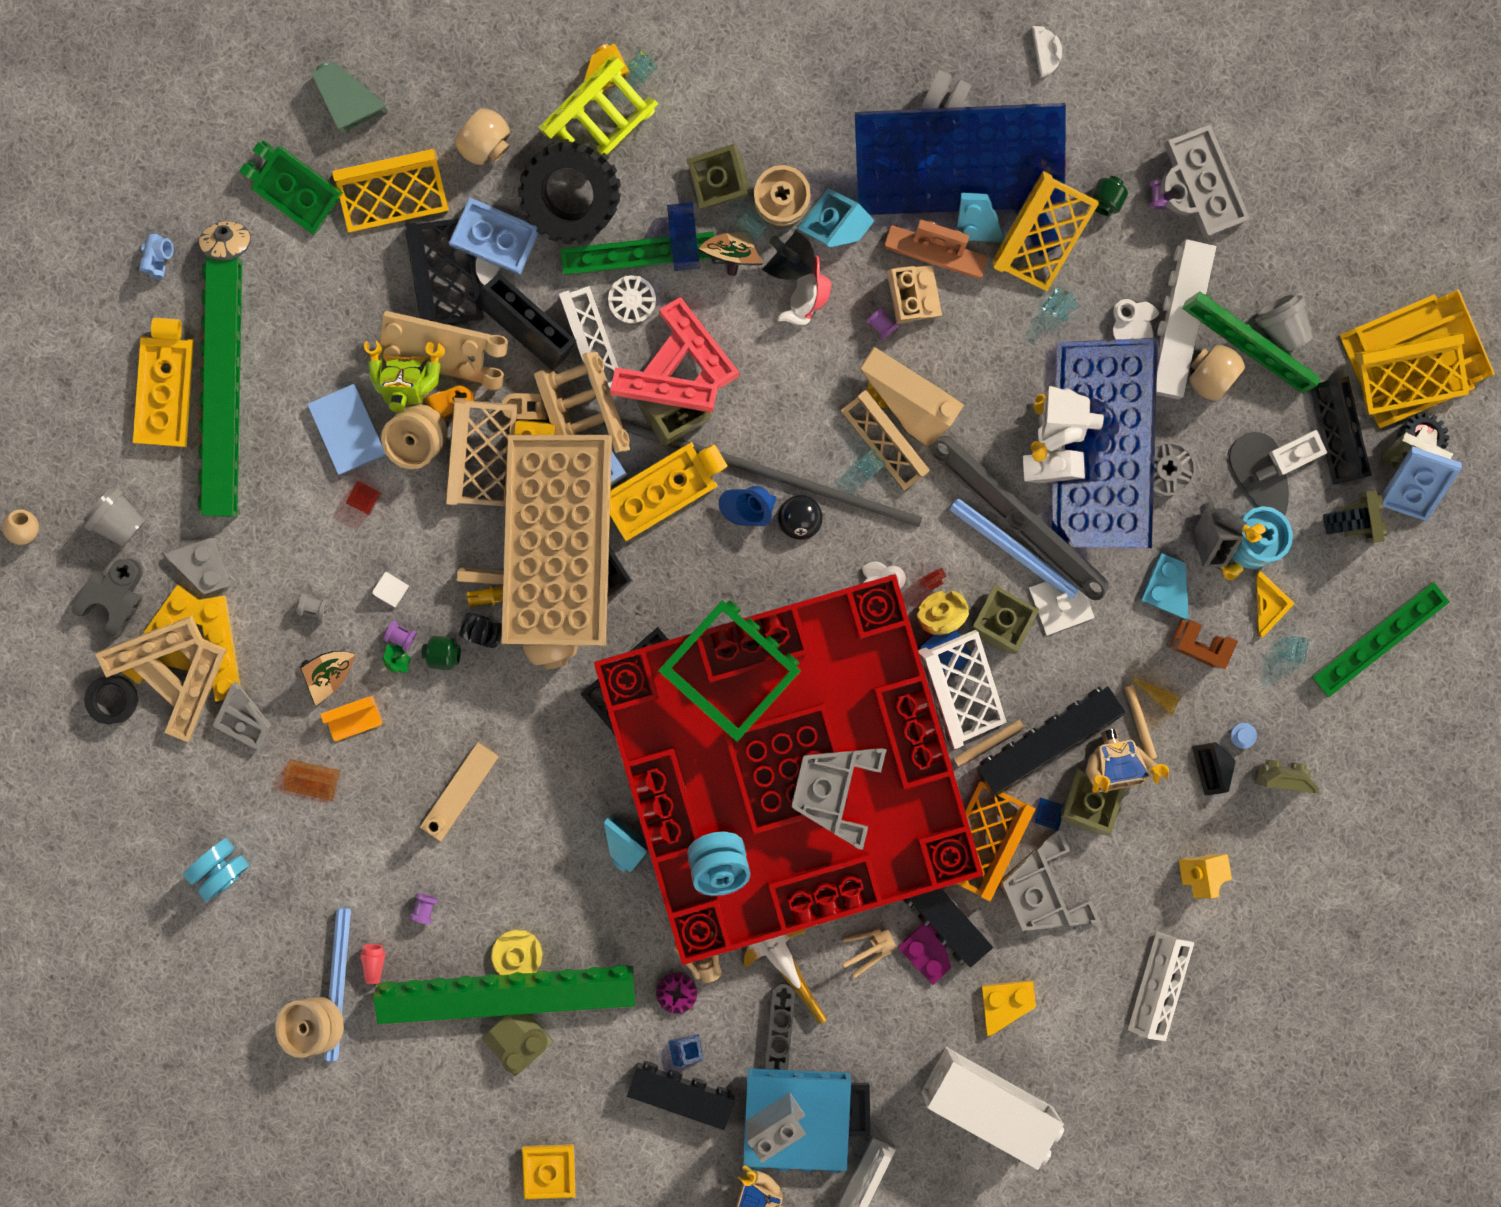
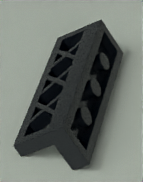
[1310,376,1372,485]

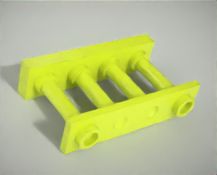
[538,55,658,175]

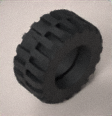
[518,139,621,244]

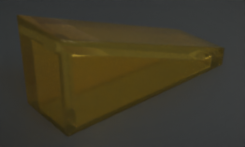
[1132,678,1180,716]

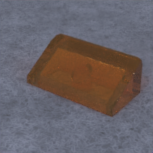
[283,759,340,801]

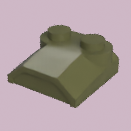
[686,144,750,210]
[970,584,1040,654]
[1255,759,1319,794]
[1060,769,1125,836]
[481,1014,554,1076]

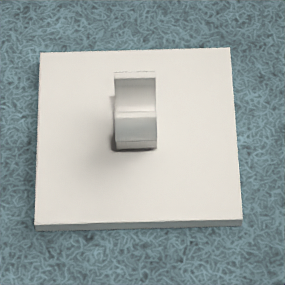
[1029,581,1095,636]

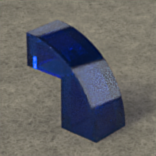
[667,202,700,271]

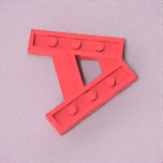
[610,297,739,413]

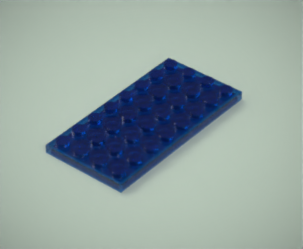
[855,103,1066,215]
[1052,338,1158,548]

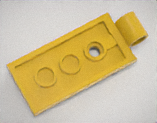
[133,317,195,447]
[610,442,728,541]

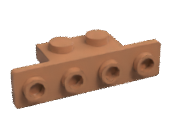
[884,219,988,279]

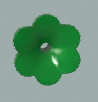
[382,644,410,673]

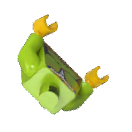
[364,340,445,413]

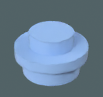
[1231,723,1257,749]

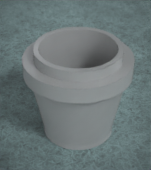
[1255,294,1313,353]
[83,488,146,547]

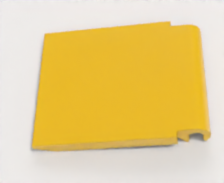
[1339,289,1495,429]

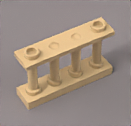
[534,352,630,453]

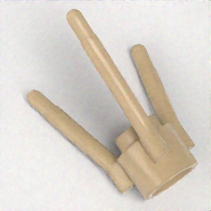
[842,928,896,978]
[673,931,722,983]

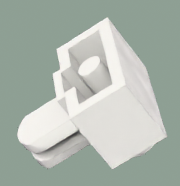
[1023,426,1085,483]

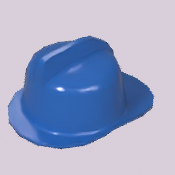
[718,486,777,527]

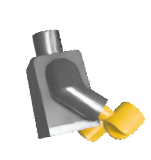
[1194,503,1266,580]

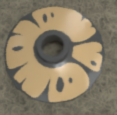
[199,221,251,261]

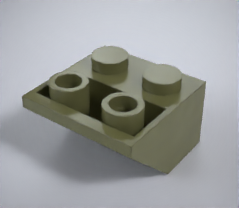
[637,378,712,447]

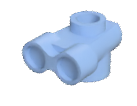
[139,234,174,279]

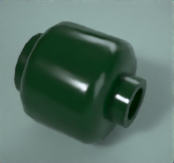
[1090,176,1128,216]
[421,636,461,670]

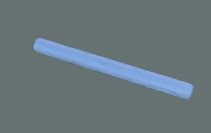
[950,499,1079,599]
[324,907,351,1061]

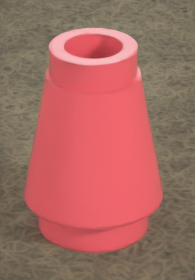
[360,944,386,984]

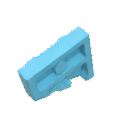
[956,193,1005,242]
[1140,553,1189,620]

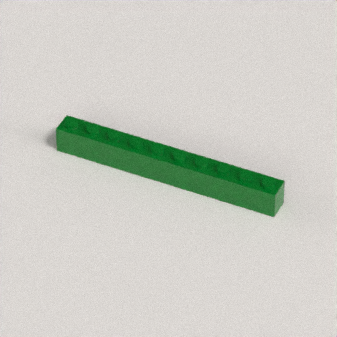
[197,256,243,517]
[373,965,636,1024]

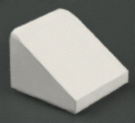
[372,572,409,607]

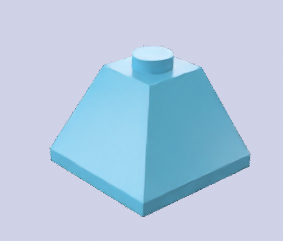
[797,188,875,247]
[604,814,648,873]

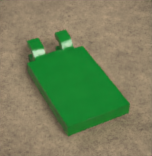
[239,140,344,235]

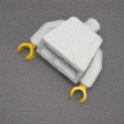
[1030,386,1104,462]

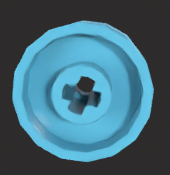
[1232,506,1293,569]
[687,832,751,896]
[182,838,250,903]

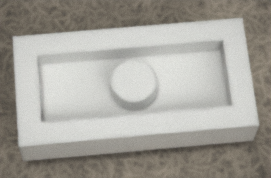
[1269,430,1327,476]

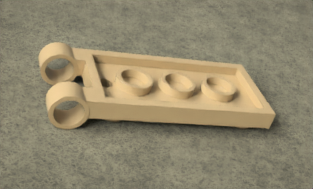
[379,311,508,390]

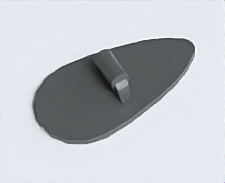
[1229,432,1289,516]

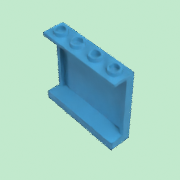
[744,1068,851,1173]

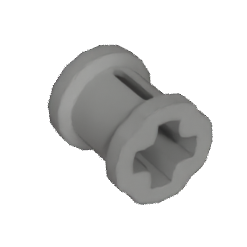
[297,594,329,622]

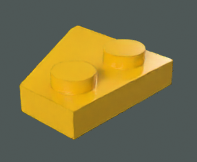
[981,980,1036,1036]

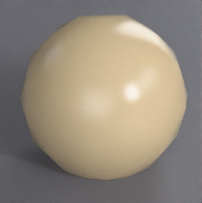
[2,509,40,545]

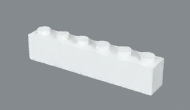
[1146,239,1217,400]

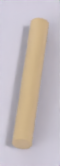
[1123,684,1157,759]
[953,720,1024,767]

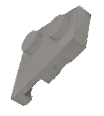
[165,538,230,595]
[213,682,271,750]

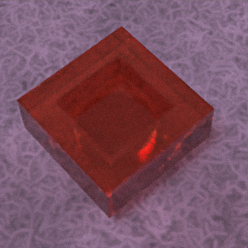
[346,480,382,515]
[918,567,947,591]

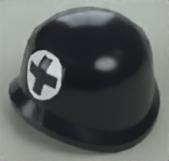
[778,495,823,540]

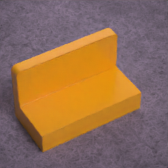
[320,696,382,741]

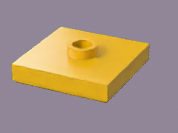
[522,1144,576,1200]

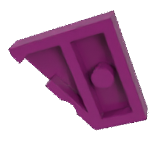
[898,923,952,985]

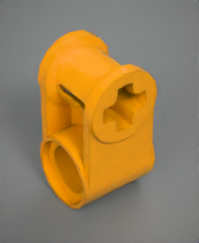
[422,386,475,420]

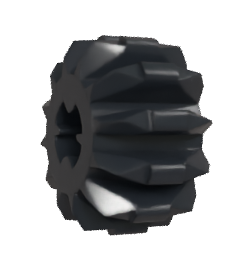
[459,612,502,648]

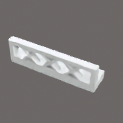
[559,286,618,388]
[1128,932,1194,1041]

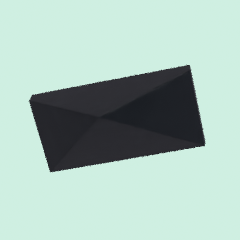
[1192,742,1236,796]

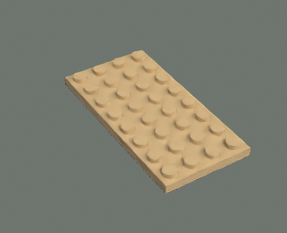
[501,435,612,646]

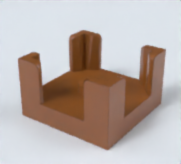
[1168,619,1238,670]

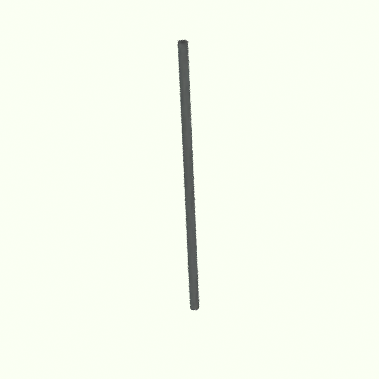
[602,419,922,527]

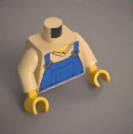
[1085,729,1169,793]
[735,1165,784,1207]

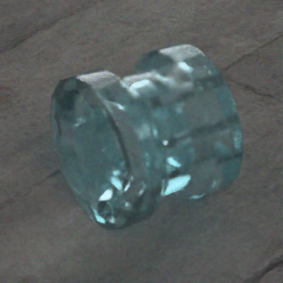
[626,50,658,83]
[853,449,886,480]

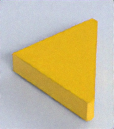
[1256,571,1295,638]

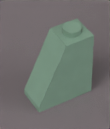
[311,62,388,134]

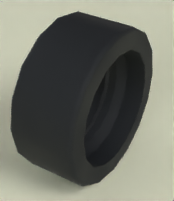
[84,675,138,725]

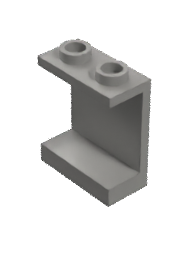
[747,1092,806,1163]

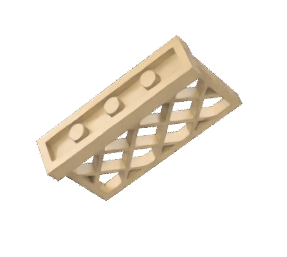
[446,398,517,507]

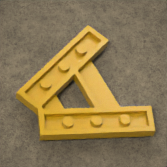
[122,585,241,701]

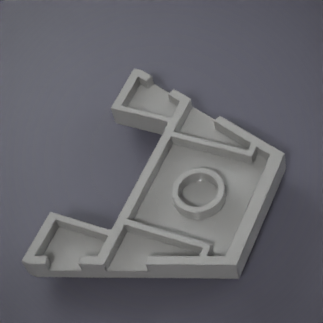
[791,748,886,850]
[1000,829,1100,931]

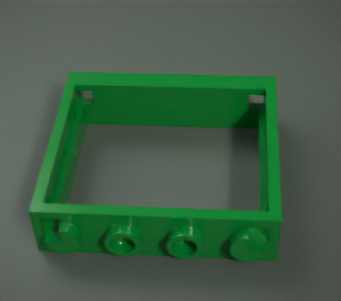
[658,600,801,741]

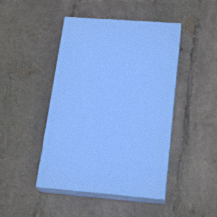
[449,197,539,276]
[308,383,386,475]
[1382,446,1462,521]

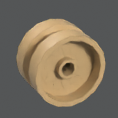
[753,165,811,228]
[381,404,448,470]
[275,997,344,1058]

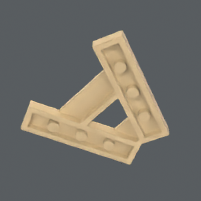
[95,616,227,743]

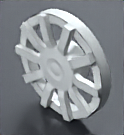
[608,275,656,324]

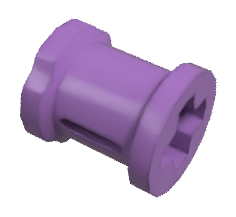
[1149,180,1170,210]
[866,307,899,341]
[383,620,417,652]
[409,893,438,924]

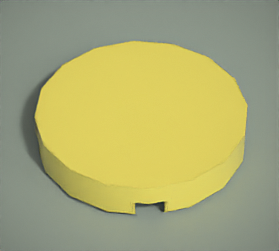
[917,590,969,635]
[491,929,543,975]

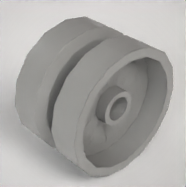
[915,69,973,137]

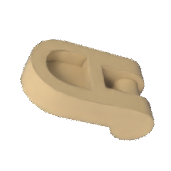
[502,393,548,421]

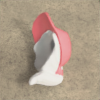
[777,255,831,325]

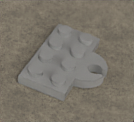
[1160,125,1250,238]

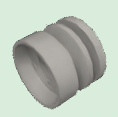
[1135,441,1196,497]

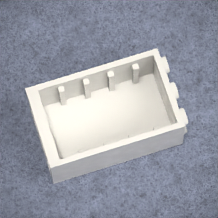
[921,1047,1064,1170]

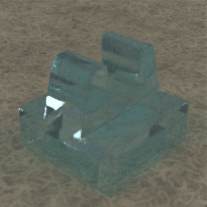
[1042,287,1078,322]
[1278,636,1310,664]

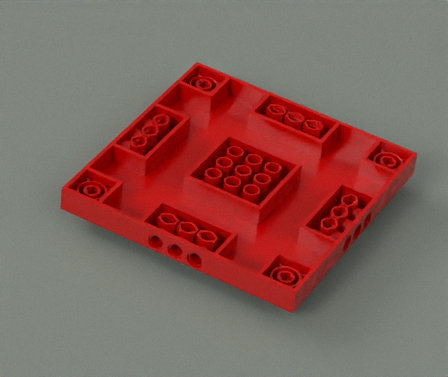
[594,574,984,965]

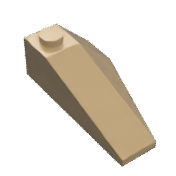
[859,347,964,446]

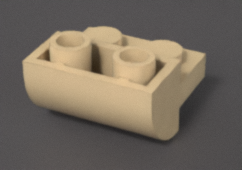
[887,265,942,323]

